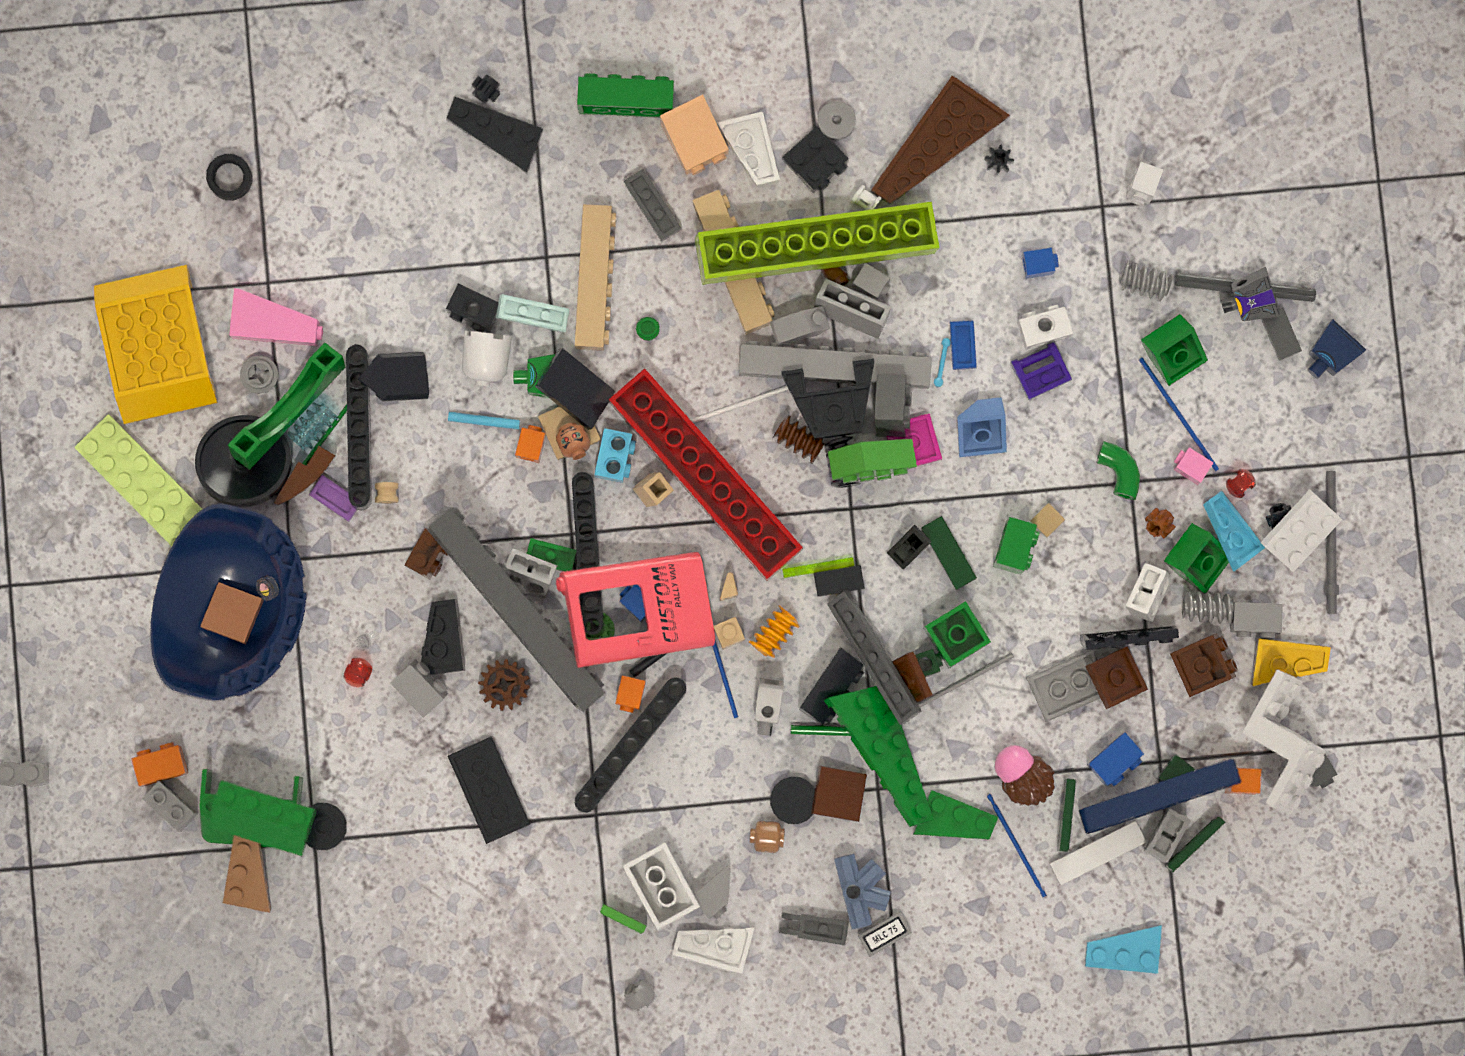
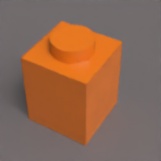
[515,425,546,463]
[615,675,646,713]

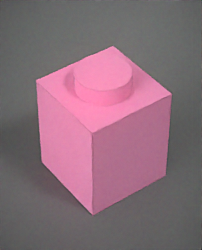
[1174,447,1213,485]

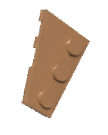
[223,836,271,913]

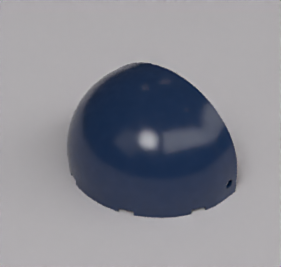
[150,504,306,701]

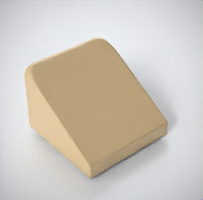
[1031,503,1065,537]
[720,572,738,601]

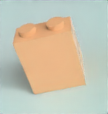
[660,95,729,175]

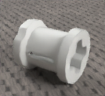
[851,185,882,210]

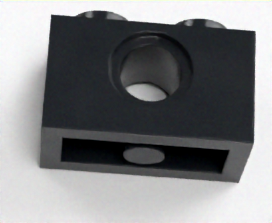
[446,283,499,333]

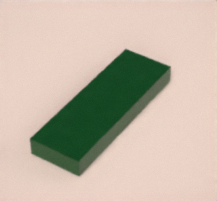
[921,516,977,590]
[1057,778,1076,852]
[1165,816,1226,872]

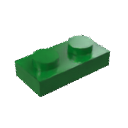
[527,538,577,572]

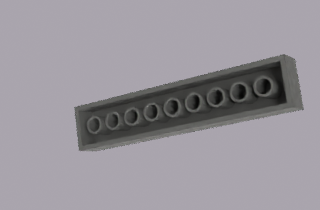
[423,506,605,712]

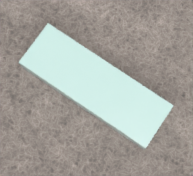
[496,294,569,333]

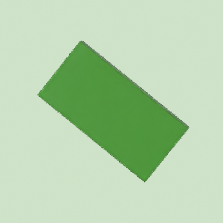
[600,904,647,934]

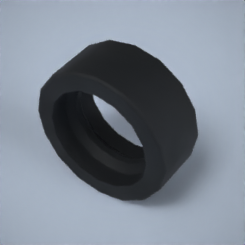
[206,154,253,201]

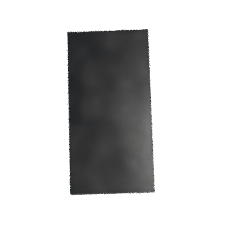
[447,736,531,844]

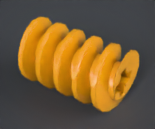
[748,605,800,658]

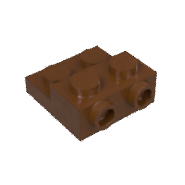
[1170,633,1238,697]

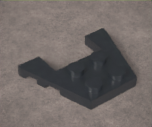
[781,358,875,440]

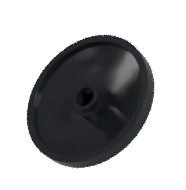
[195,415,292,507]

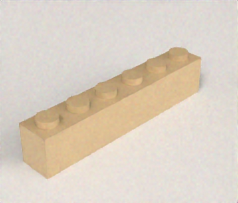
[693,190,775,335]
[575,204,616,351]

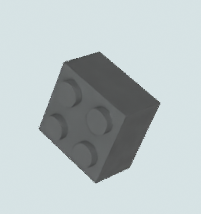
[874,374,912,437]

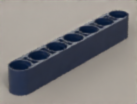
[1078,759,1242,834]

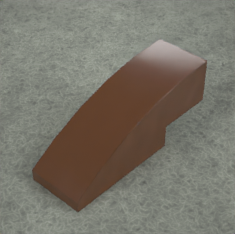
[274,446,336,505]

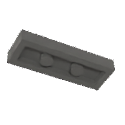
[623,169,682,242]

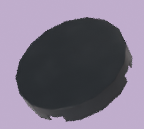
[770,777,815,824]
[306,803,347,850]

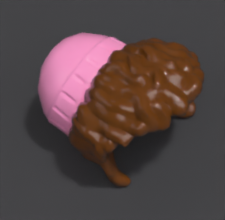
[994,745,1055,806]

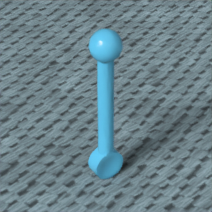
[934,338,951,387]

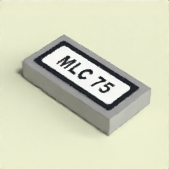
[858,912,912,957]

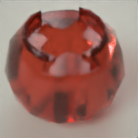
[1226,468,1256,498]
[343,658,373,688]

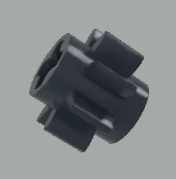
[471,74,500,104]
[984,144,1014,175]
[1266,503,1292,529]

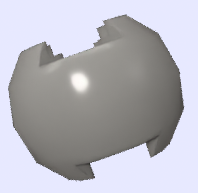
[624,980,655,1010]

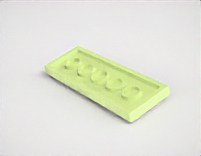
[74,414,202,546]

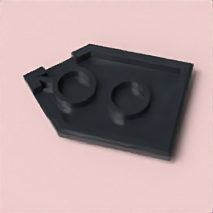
[358,352,429,402]

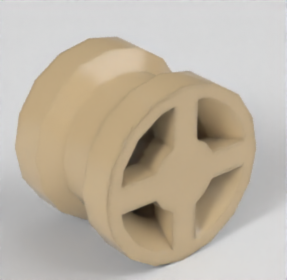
[375,482,399,504]

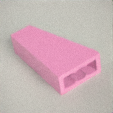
[229,288,323,346]

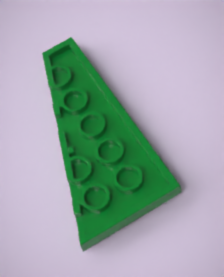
[824,686,934,827]

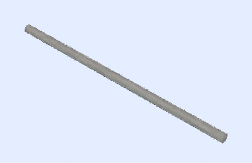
[918,653,1014,708]

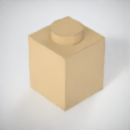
[632,472,674,507]
[713,617,745,650]

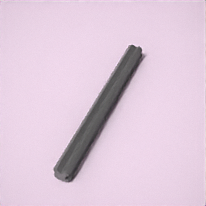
[1175,273,1316,302]

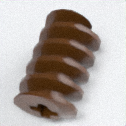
[772,415,825,464]

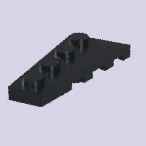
[446,96,544,174]
[1080,626,1179,650]

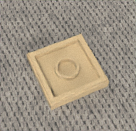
[538,407,601,460]

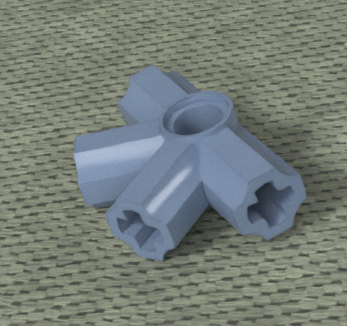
[834,854,891,929]

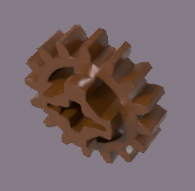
[478,659,531,711]

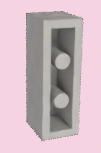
[814,279,891,339]

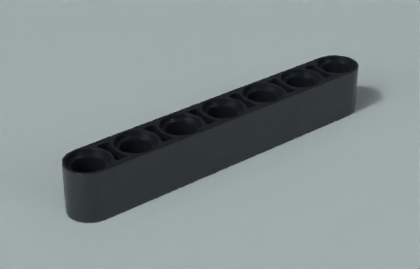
[346,344,372,511]
[572,472,604,639]
[574,677,687,813]

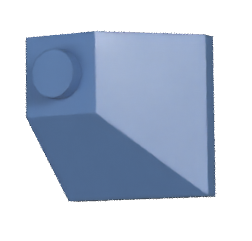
[957,397,1007,457]

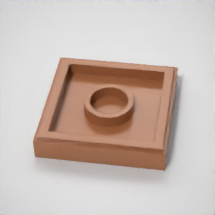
[200,582,264,644]

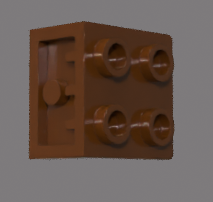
[404,528,448,580]

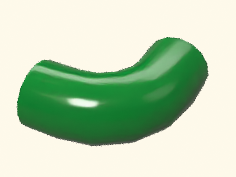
[1096,441,1140,500]

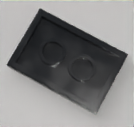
[535,348,616,430]

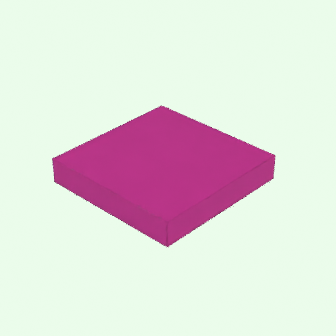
[886,413,942,466]

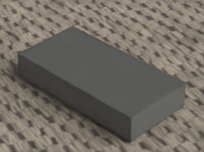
[1261,308,1302,361]

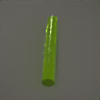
[782,557,854,578]

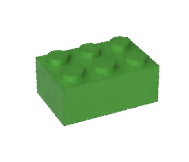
[828,439,917,483]

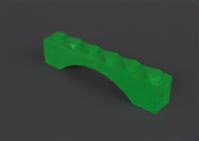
[228,342,346,470]

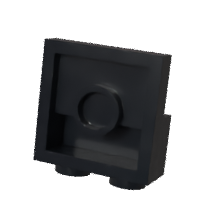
[782,126,849,194]

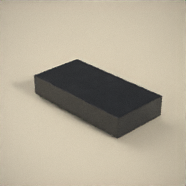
[813,565,865,597]

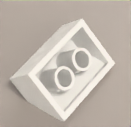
[622,843,700,931]

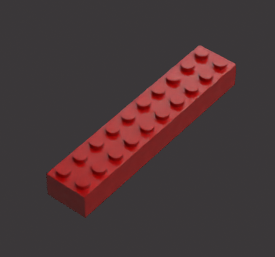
[609,368,803,581]

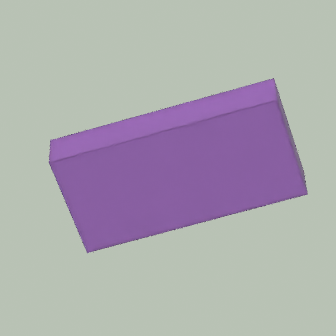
[309,475,362,522]

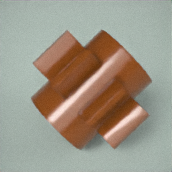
[1144,508,1176,539]

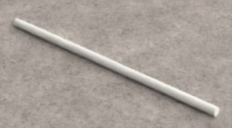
[690,386,788,423]

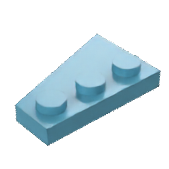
[1203,491,1265,572]
[1085,925,1162,974]

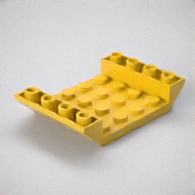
[94,265,218,424]

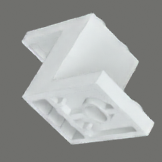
[1242,669,1326,814]

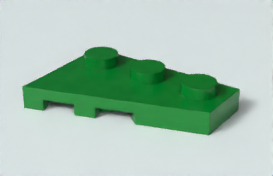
[913,790,998,840]

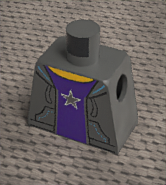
[1221,267,1281,321]

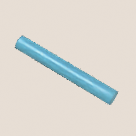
[448,412,520,430]

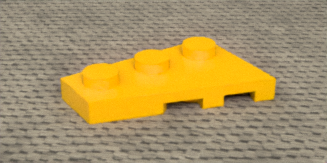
[1252,638,1331,686]

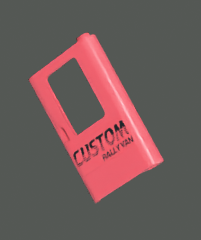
[556,552,715,668]

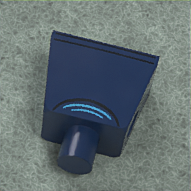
[1307,319,1367,379]

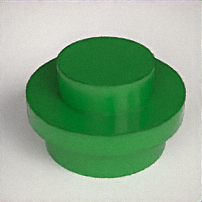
[636,317,660,341]

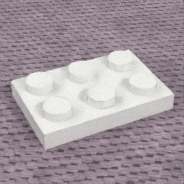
[1260,490,1342,572]

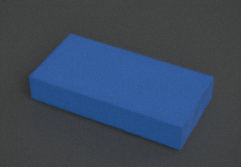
[950,320,977,370]

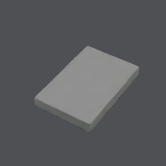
[1026,650,1100,722]

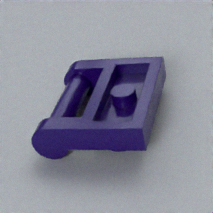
[1010,342,1072,400]

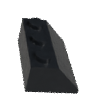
[799,647,864,726]

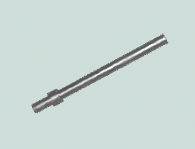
[1325,471,1339,614]

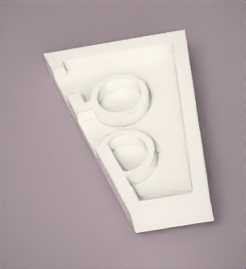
[717,111,780,187]
[672,927,755,975]

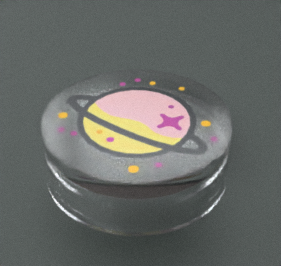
[256,575,279,601]

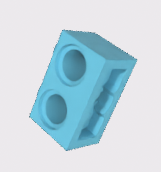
[594,428,636,483]

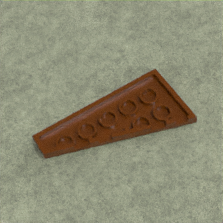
[871,75,1011,205]

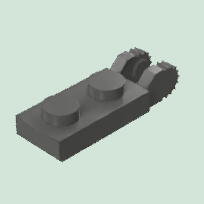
[779,912,849,945]

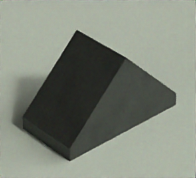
[887,525,931,570]

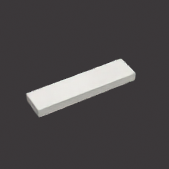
[1049,821,1146,885]

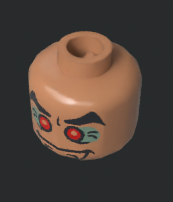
[556,423,591,460]

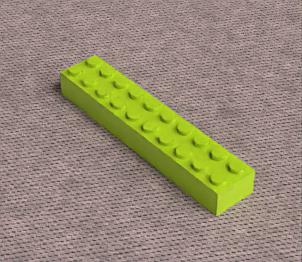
[694,202,940,285]

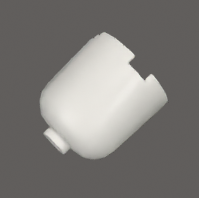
[462,331,512,386]

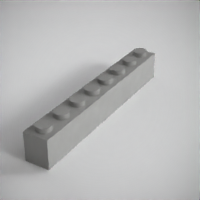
[739,341,932,389]

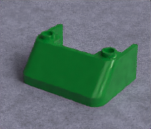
[199,769,303,848]

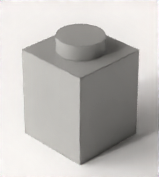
[852,263,891,300]

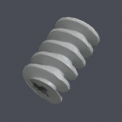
[1121,260,1173,302]
[1183,591,1234,624]

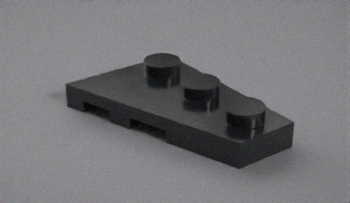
[421,599,465,675]

